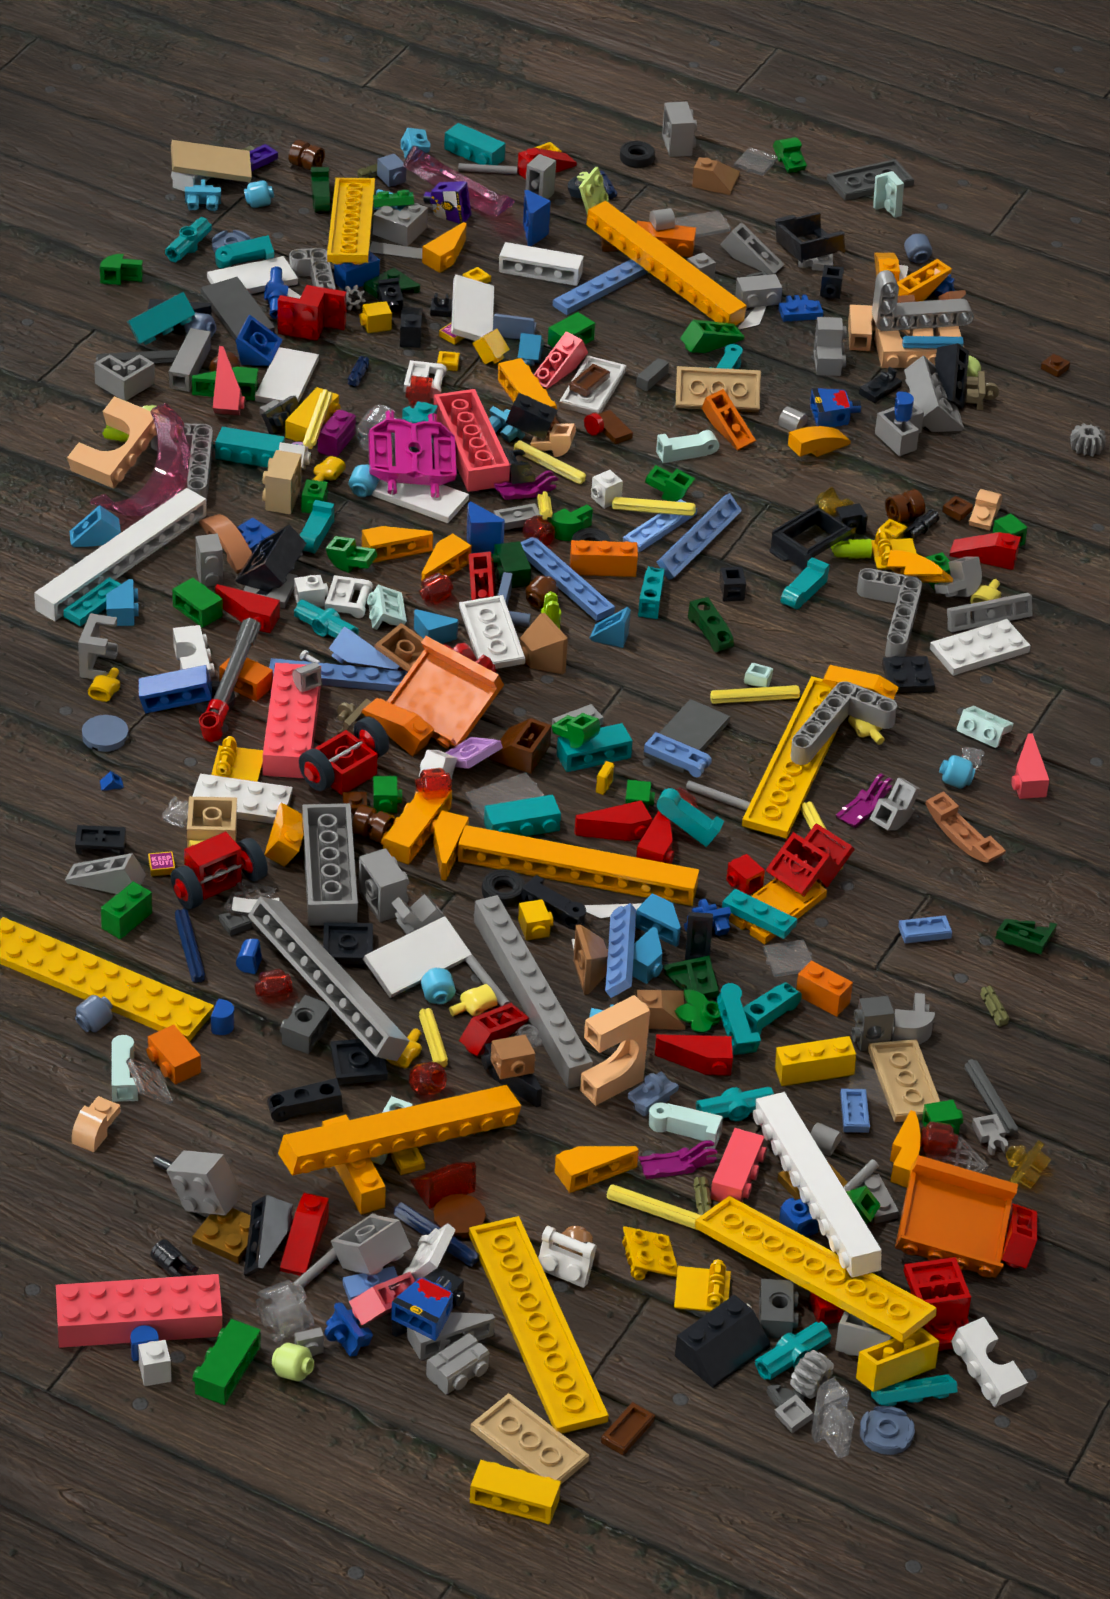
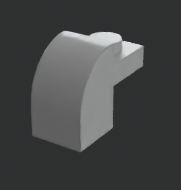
[934,557,982,597]
[870,778,921,830]
[392,894,446,934]
[892,993,935,1044]

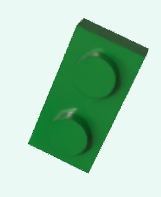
[373,190,414,207]

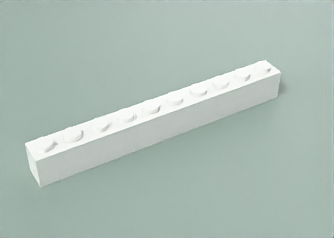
[34,488,206,621]
[753,1092,881,1278]

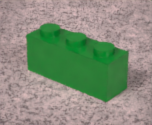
[192,1319,261,1405]

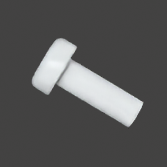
[300,650,320,663]

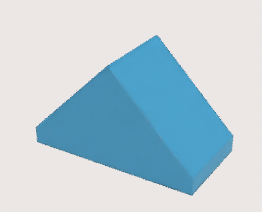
[590,607,631,648]
[414,609,458,644]

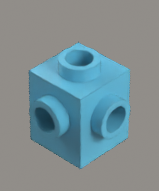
[401,128,430,160]

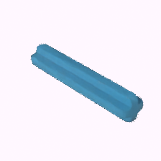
[902,336,964,349]

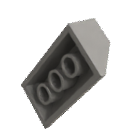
[904,355,964,432]

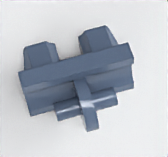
[628,1072,679,1116]

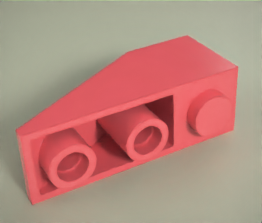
[534,332,588,389]

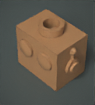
[491,1034,536,1079]

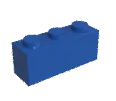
[139,665,212,713]

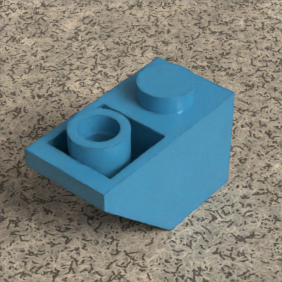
[106,579,139,626]

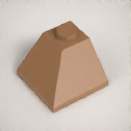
[692,157,740,195]
[520,613,568,674]
[374,623,424,672]
[573,925,608,995]
[634,990,685,1030]

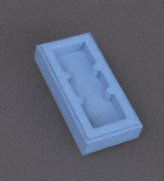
[898,915,952,943]
[840,1089,870,1133]
[343,1266,398,1301]

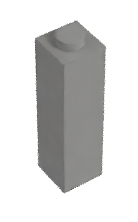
[169,328,211,392]

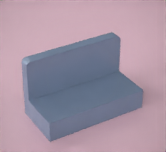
[493,314,537,339]

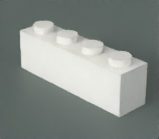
[499,242,584,286]

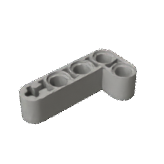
[289,248,335,289]

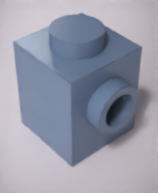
[377,154,406,187]

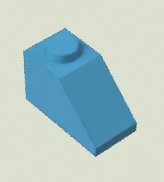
[518,333,544,366]
[69,505,121,547]
[635,893,681,947]
[632,927,663,984]

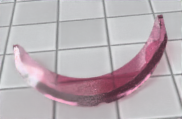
[403,146,515,217]
[89,403,191,516]

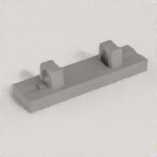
[947,593,1032,632]

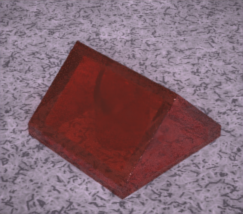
[410,1162,476,1209]

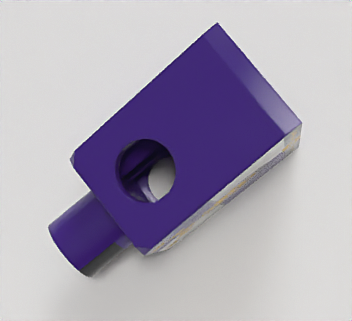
[423,181,472,224]

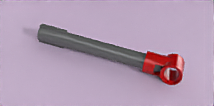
[199,618,261,742]

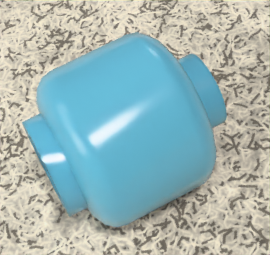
[244,181,274,208]
[349,464,379,497]
[939,755,975,789]
[421,968,456,1004]

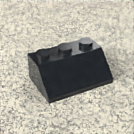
[235,524,307,591]
[675,1294,770,1388]

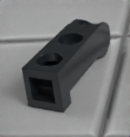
[520,875,586,930]
[267,1078,343,1122]

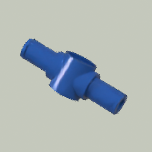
[264,266,288,319]

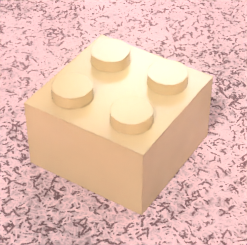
[262,450,302,514]
[187,796,237,848]

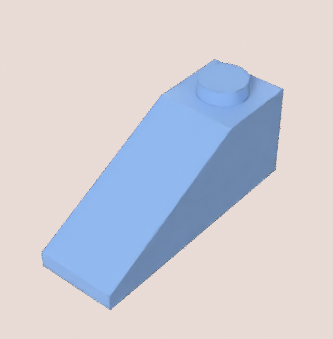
[329,626,402,670]

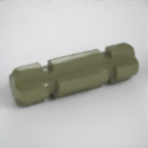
[357,164,377,178]
[980,985,1009,1027]
[693,1177,712,1215]

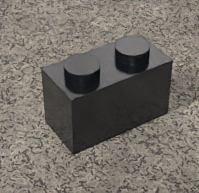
[505,393,558,440]

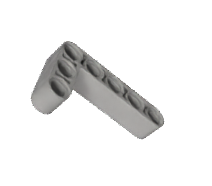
[872,270,974,331]
[151,422,213,502]
[857,568,922,657]
[790,681,897,765]

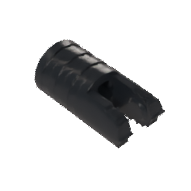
[150,1239,199,1277]

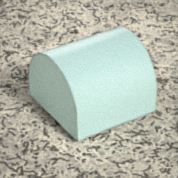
[744,663,773,687]

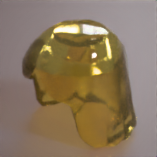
[815,487,854,517]

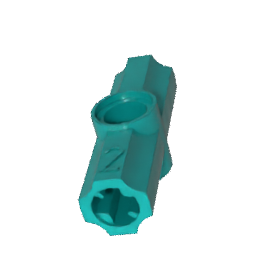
[165,217,212,263]
[294,599,359,638]
[696,1087,774,1122]
[755,1321,831,1380]

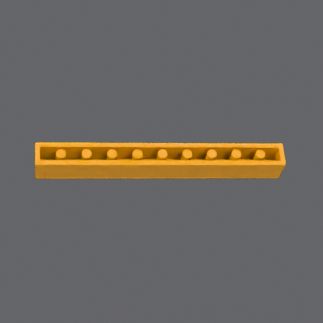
[586,200,747,326]
[458,825,699,906]
[278,1085,521,1176]

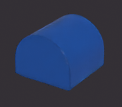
[894,392,914,422]
[236,939,262,974]
[211,999,234,1035]
[130,1325,159,1361]

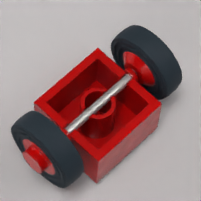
[299,717,390,795]
[171,832,268,910]

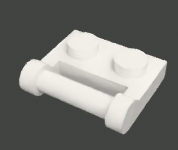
[404,360,447,398]
[325,575,373,618]
[402,1223,456,1281]
[538,1226,597,1288]

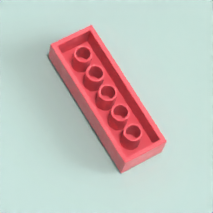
[434,389,510,492]
[263,663,321,778]
[56,1274,222,1348]

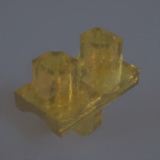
[1006,1140,1051,1189]

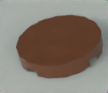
[433,1194,486,1239]

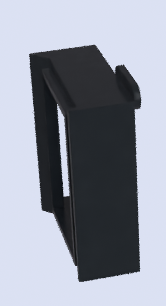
[775,212,845,263]
[769,504,856,569]

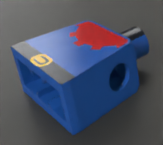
[810,388,861,427]
[392,1276,453,1341]

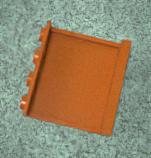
[380,636,504,749]
[895,1155,1018,1278]

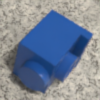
[779,1198,819,1237]

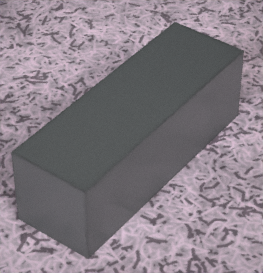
[636,358,669,391]

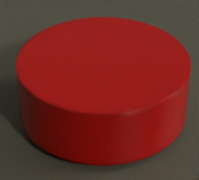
[584,413,604,435]

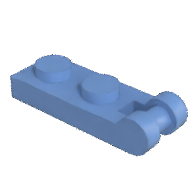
[644,732,712,778]

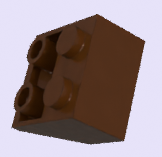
[489,718,552,774]

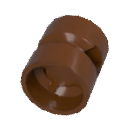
[288,139,325,171]
[885,489,926,523]
[352,804,395,844]

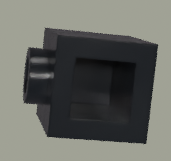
[820,265,844,299]

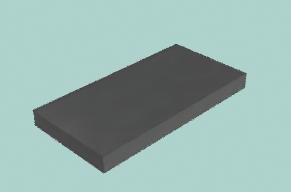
[827,159,914,201]
[200,276,275,340]
[643,699,730,773]

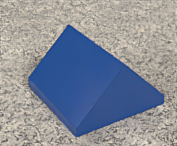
[523,190,551,246]
[235,315,283,366]
[466,501,505,554]

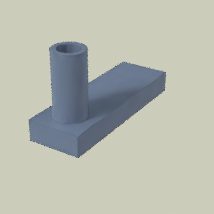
[498,572,531,627]

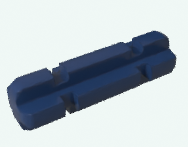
[600,170,617,199]
[348,356,369,387]

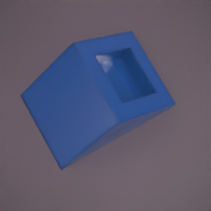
[100,771,123,791]

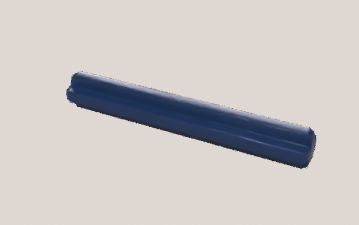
[175,908,205,983]
[394,1202,479,1267]

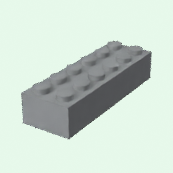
[302,803,358,926]

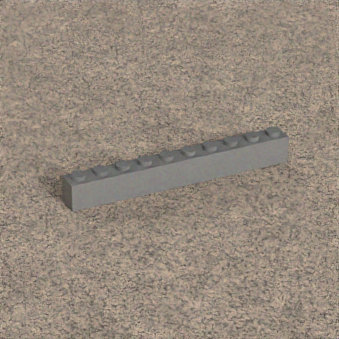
[474,895,593,1089]
[248,896,410,1061]

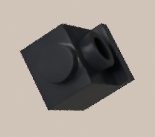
[377,278,403,312]
[834,503,868,534]
[719,567,746,601]

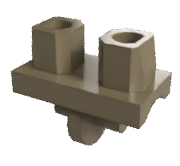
[966,371,999,410]
[337,698,371,735]

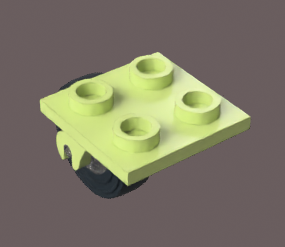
[568,167,609,215]

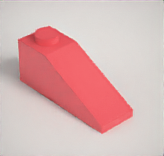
[213,346,245,415]
[1012,733,1049,799]
[349,1272,415,1325]

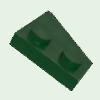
[364,268,420,299]
[995,919,1057,955]
[663,956,719,1000]

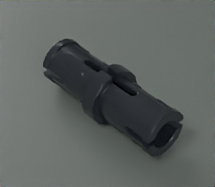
[903,509,940,541]

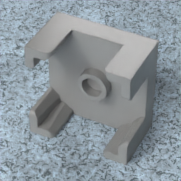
[78,613,118,679]

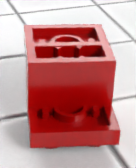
[278,285,347,341]
[765,823,855,897]
[903,1257,971,1351]

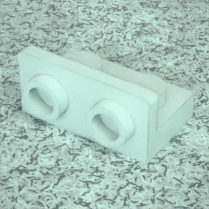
[873,171,904,218]
[367,585,407,630]
[957,706,1014,748]

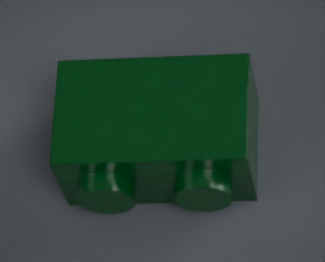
[492,541,531,588]

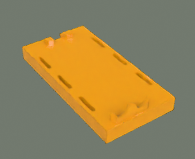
[729,878,827,944]

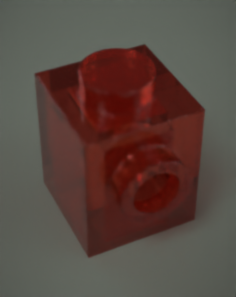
[405,376,434,408]

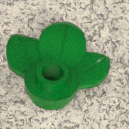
[675,990,722,1033]

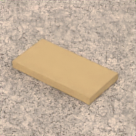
[171,140,252,182]
[675,366,761,412]
[868,1039,940,1122]
[470,1393,589,1484]

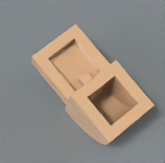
[530,423,576,457]
[969,489,1003,531]
[72,1096,121,1152]

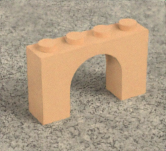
[848,305,933,351]
[874,326,964,368]
[67,396,161,489]
[580,995,650,1106]

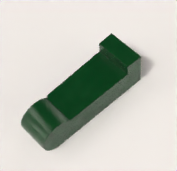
[311,167,330,212]
[688,597,734,652]

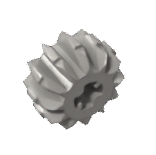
[1070,423,1106,457]
[790,1350,834,1399]

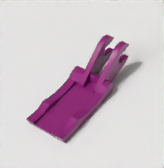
[494,470,559,500]
[835,773,893,828]
[638,1140,718,1179]

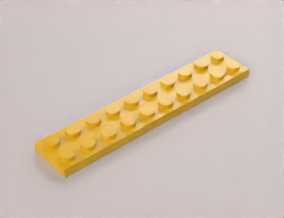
[327,178,375,265]
[742,676,839,839]
[0,917,214,1042]
[695,1196,936,1342]
[469,1216,609,1434]

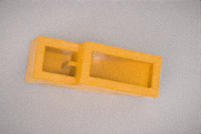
[788,426,851,457]
[887,550,953,583]
[890,1110,921,1188]

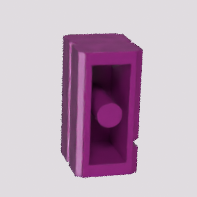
[317,410,356,457]

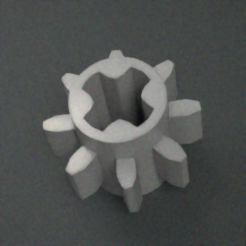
[345,285,366,310]

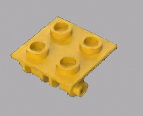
[871,529,917,570]
[211,736,263,782]
[622,1226,678,1281]
[674,1259,731,1312]

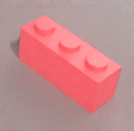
[710,1128,767,1202]

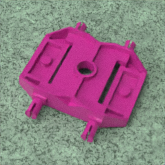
[368,410,456,498]

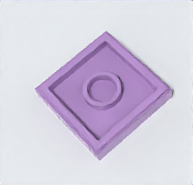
[445,737,503,769]

